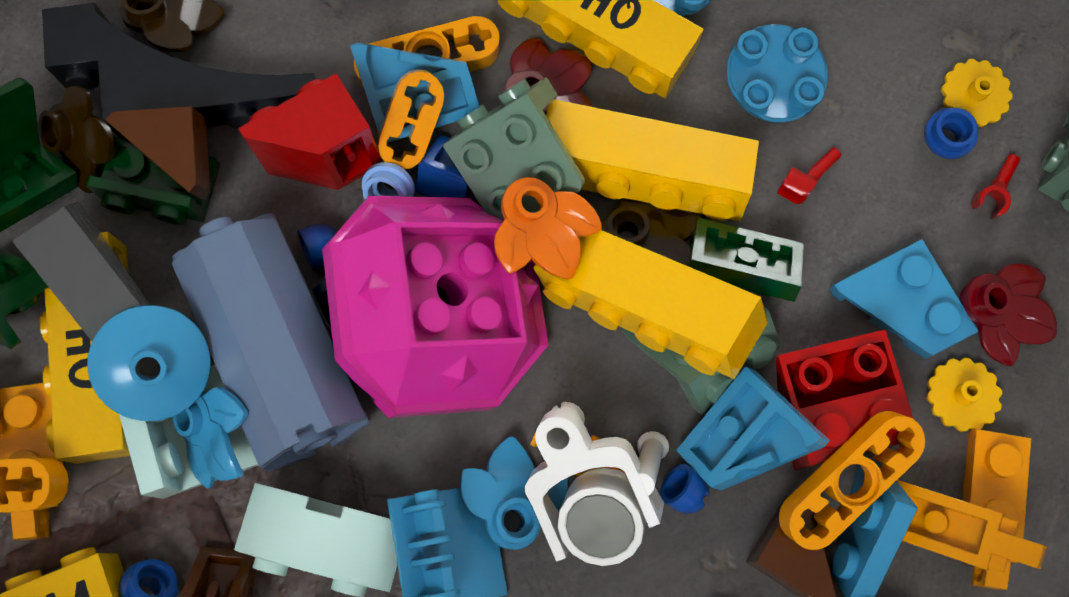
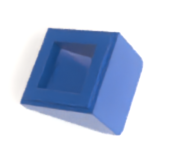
[415,135,471,198]

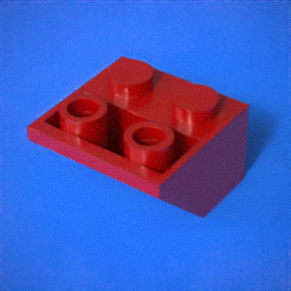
[238,73,382,190]
[776,329,914,471]

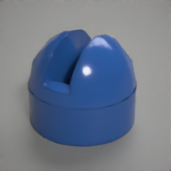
[297,223,337,270]
[660,464,710,514]

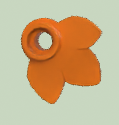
[494,177,602,280]

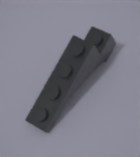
[42,3,316,139]

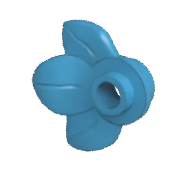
[172,387,249,489]
[460,436,568,550]

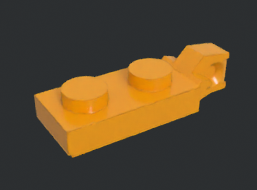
[0,383,64,540]
[962,429,1031,590]
[896,480,1047,573]

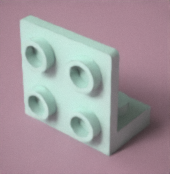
[119,365,259,499]

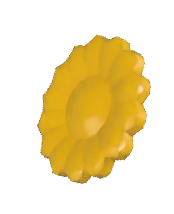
[940,59,1013,127]
[926,358,1002,432]

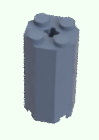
[172,213,371,472]

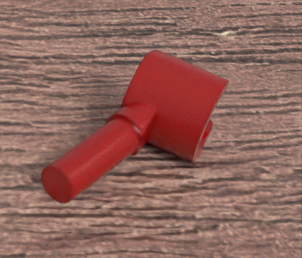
[777,148,841,205]
[971,154,1021,219]

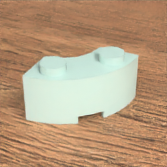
[234,483,397,597]

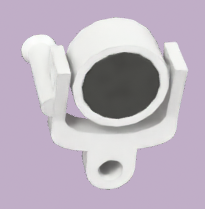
[525,402,669,566]

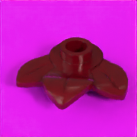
[504,38,593,115]
[959,263,1057,366]

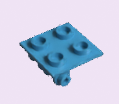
[387,488,508,597]

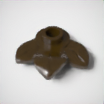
[120,0,225,52]
[38,86,116,193]
[601,198,702,266]

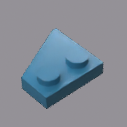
[350,42,479,143]
[829,239,979,359]
[676,366,830,491]
[832,456,918,597]

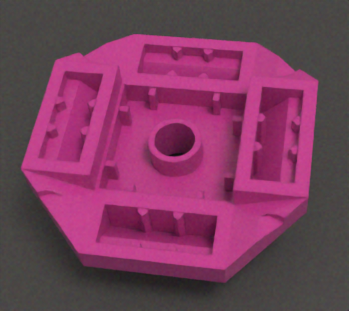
[322,196,549,418]

